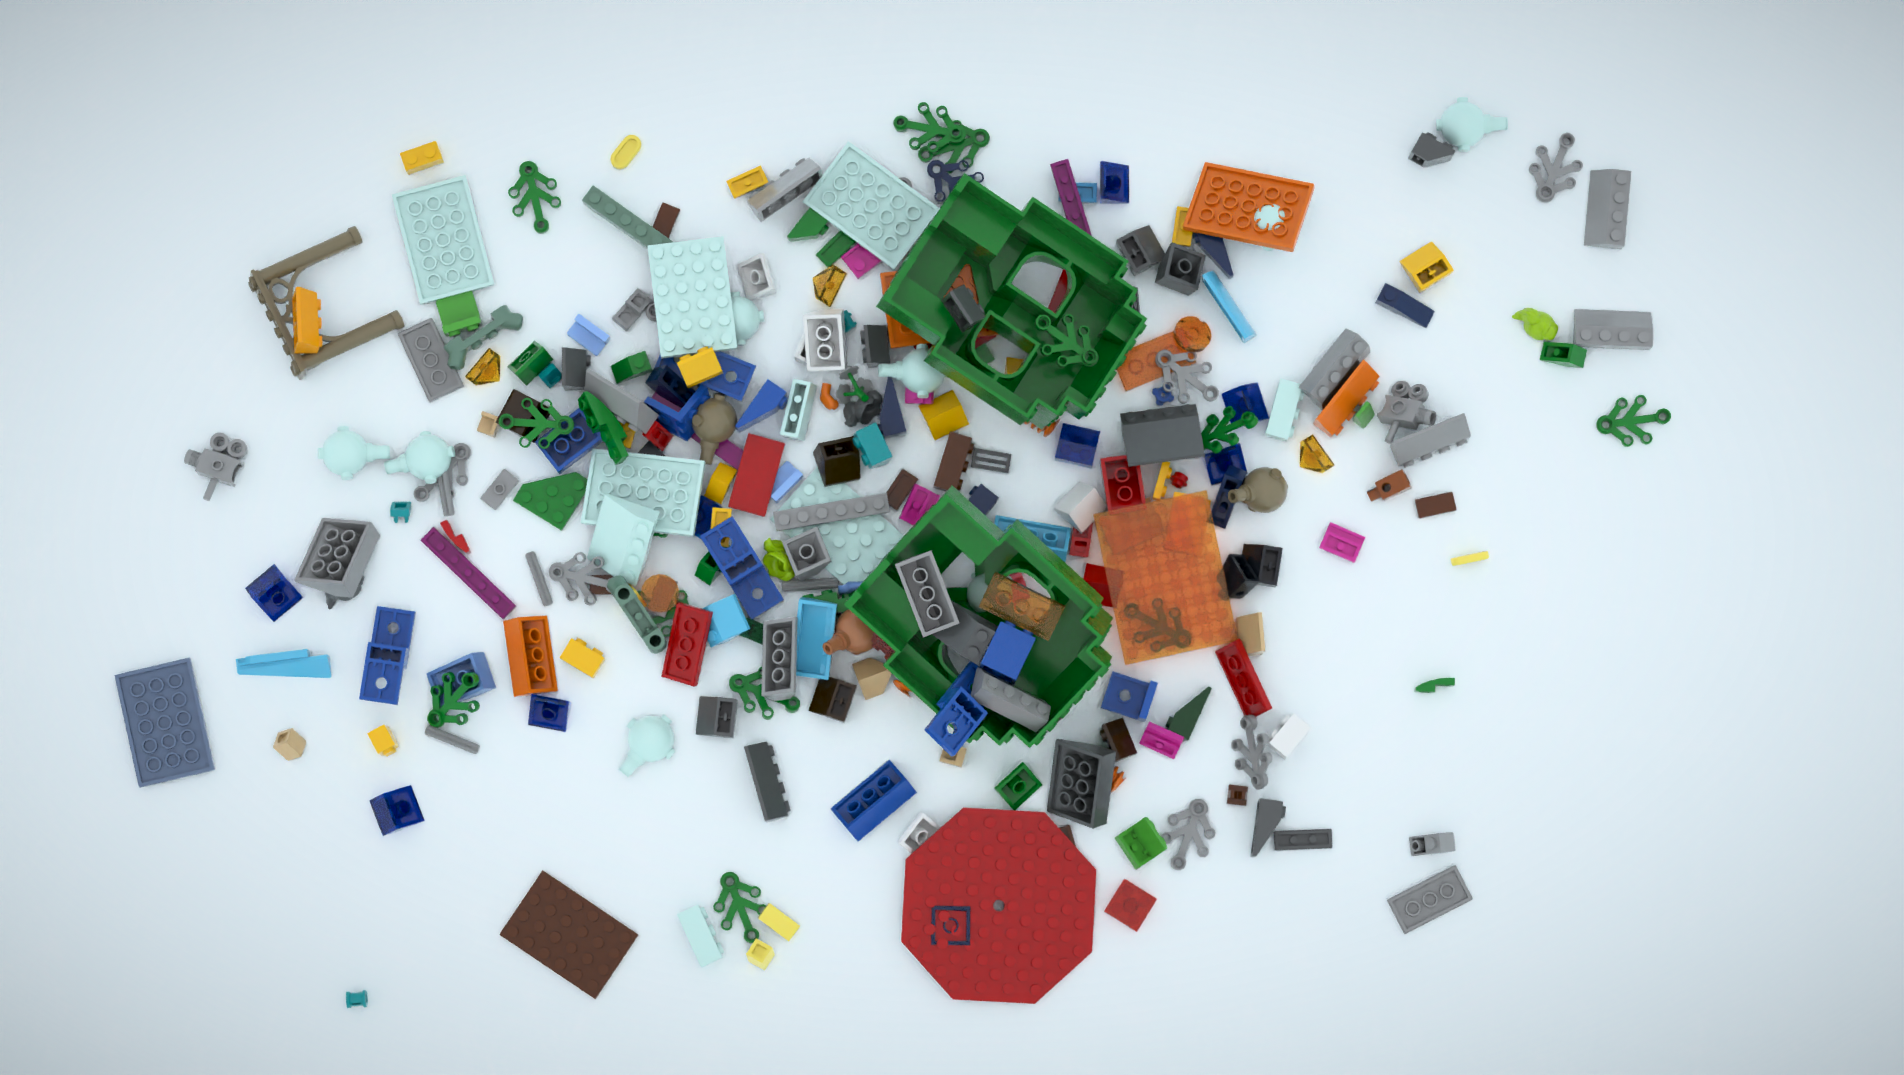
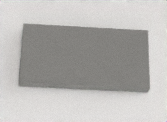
[397,317,464,403]
[1387,865,1473,934]

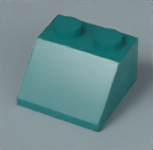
[852,422,893,469]

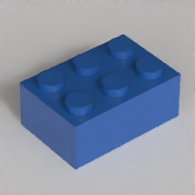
[535,408,603,474]

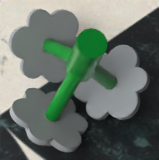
[835,366,873,405]

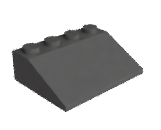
[1120,404,1205,467]
[1047,739,1116,829]

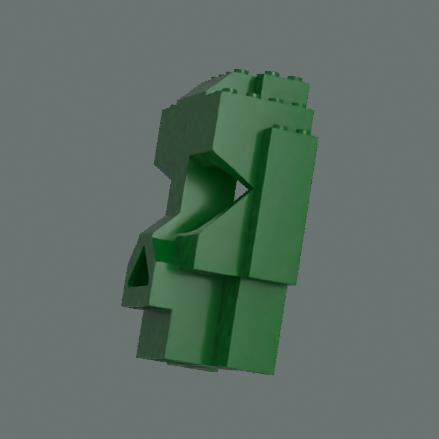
[876,173,1147,429]
[844,486,1113,748]

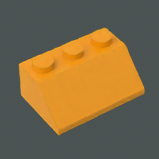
[292,287,322,354]

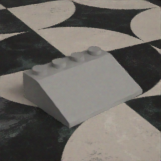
[747,157,822,222]
[294,518,380,598]

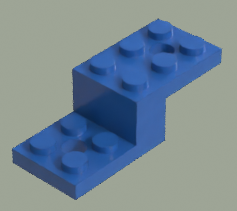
[654,351,756,402]
[700,516,784,620]
[359,606,416,705]
[924,661,988,756]

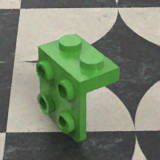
[436,291,483,338]
[1115,817,1167,870]

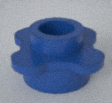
[1152,384,1174,406]

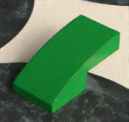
[1414,678,1455,693]

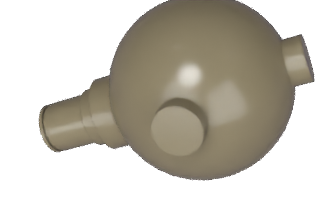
[692,393,737,465]
[1228,467,1288,513]

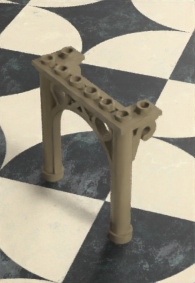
[248,226,405,380]

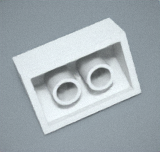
[803,308,848,371]

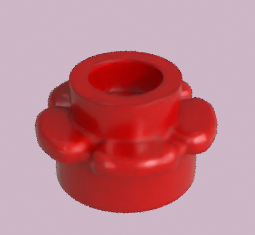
[1170,472,1188,489]

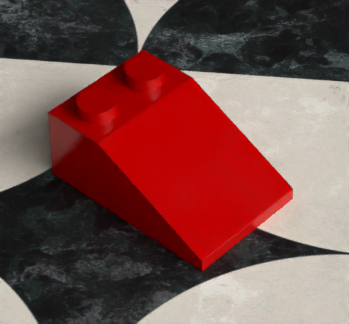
[1099,455,1147,515]

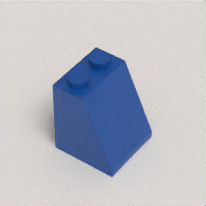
[980,621,1036,685]

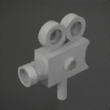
[1377,381,1436,444]
[184,433,248,502]

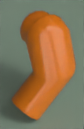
[820,383,839,410]

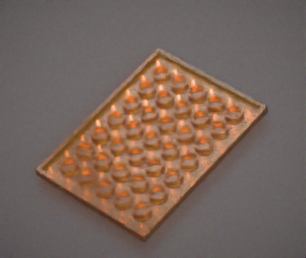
[1093,490,1238,665]

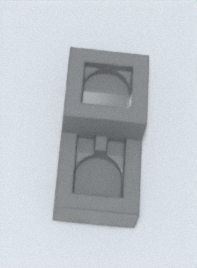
[612,288,652,332]

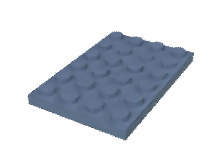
[114,657,215,788]

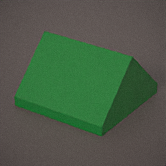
[507,340,554,386]
[994,762,1042,810]

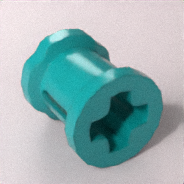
[346,990,368,1008]

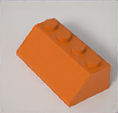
[1313,359,1380,438]
[503,615,558,697]

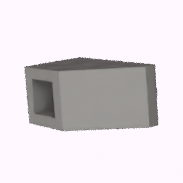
[1409,832,1456,856]

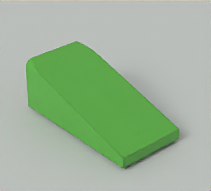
[1353,401,1375,429]

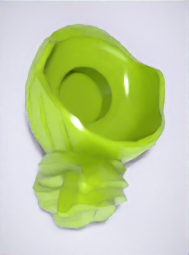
[1512,308,1558,341]
[762,538,795,581]

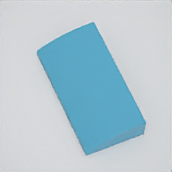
[1202,271,1257,343]
[796,597,837,680]

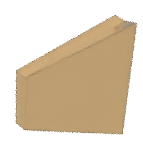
[852,658,892,700]

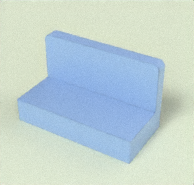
[567,314,611,356]
[770,461,804,503]

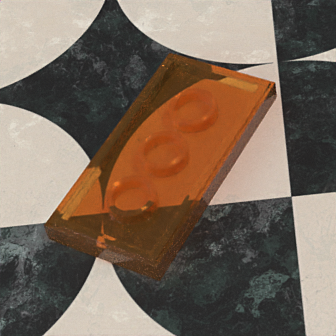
[1117,328,1196,392]
[979,572,1065,641]

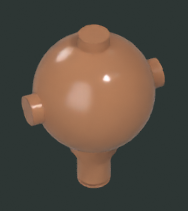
[823,609,880,655]

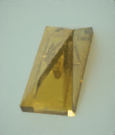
[812,265,847,307]
[465,348,501,385]
[1300,434,1335,473]

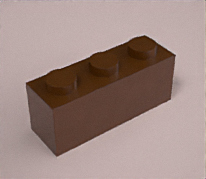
[933,431,975,492]

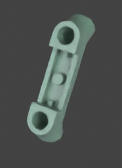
[444,305,523,370]
[607,575,667,654]

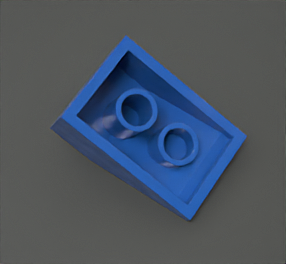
[735,379,788,433]

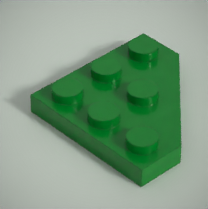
[513,472,588,531]

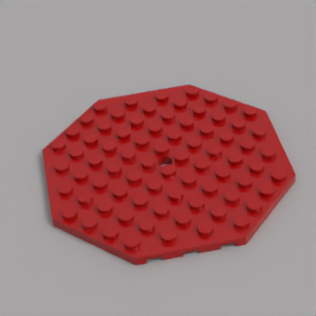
[901,807,1096,1004]

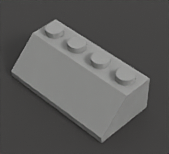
[1584,169,1631,250]
[1573,309,1653,350]
[1299,328,1371,410]
[584,369,659,434]
[1390,413,1471,468]
[895,550,959,637]
[761,617,798,701]
[971,667,1051,732]

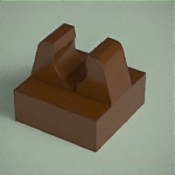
[1226,784,1248,806]

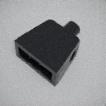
[1217,554,1260,601]

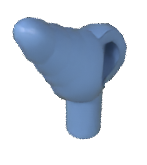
[838,581,863,595]

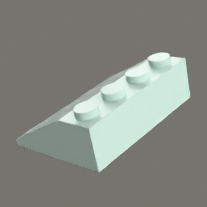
[587,493,660,586]

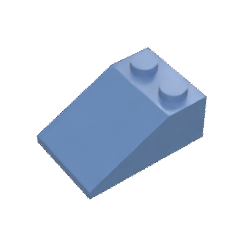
[426,652,496,707]

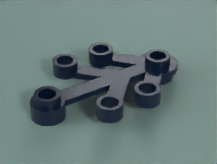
[927,160,984,202]

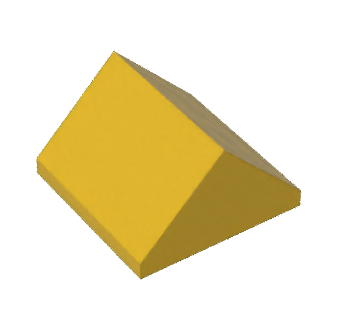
[918,390,969,440]

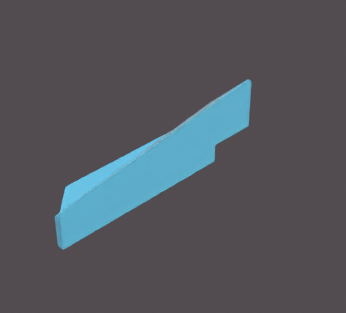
[236,649,332,678]

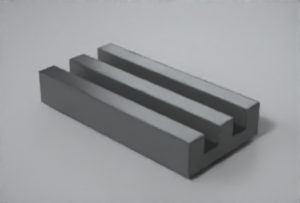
[971,448,1012,473]

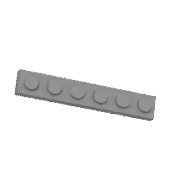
[773,493,890,532]

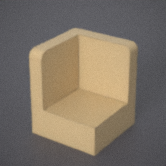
[477,411,500,438]
[273,728,306,761]
[939,747,967,768]

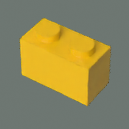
[400,141,444,175]
[559,637,605,679]
[367,724,399,757]

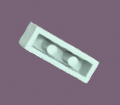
[1264,378,1304,442]
[780,379,817,441]
[677,905,724,967]

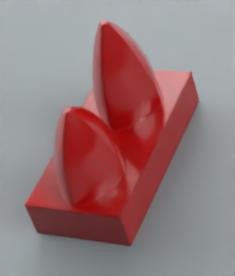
[642,421,673,451]

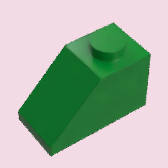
[787,208,829,242]
[1540,342,1587,368]
[611,351,653,384]
[694,545,730,586]

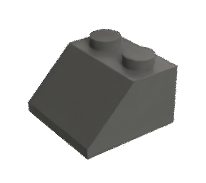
[1155,242,1206,296]
[941,285,985,333]
[562,347,591,391]

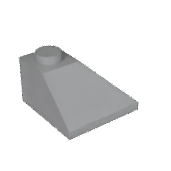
[782,527,832,581]

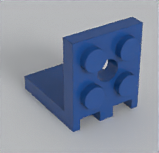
[644,384,711,441]
[1101,671,1158,722]

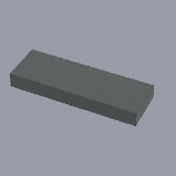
[1273,829,1333,851]

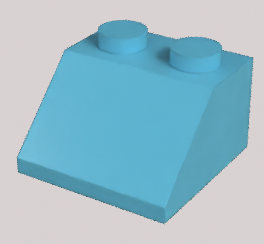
[703,594,750,647]

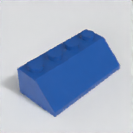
[831,760,917,842]

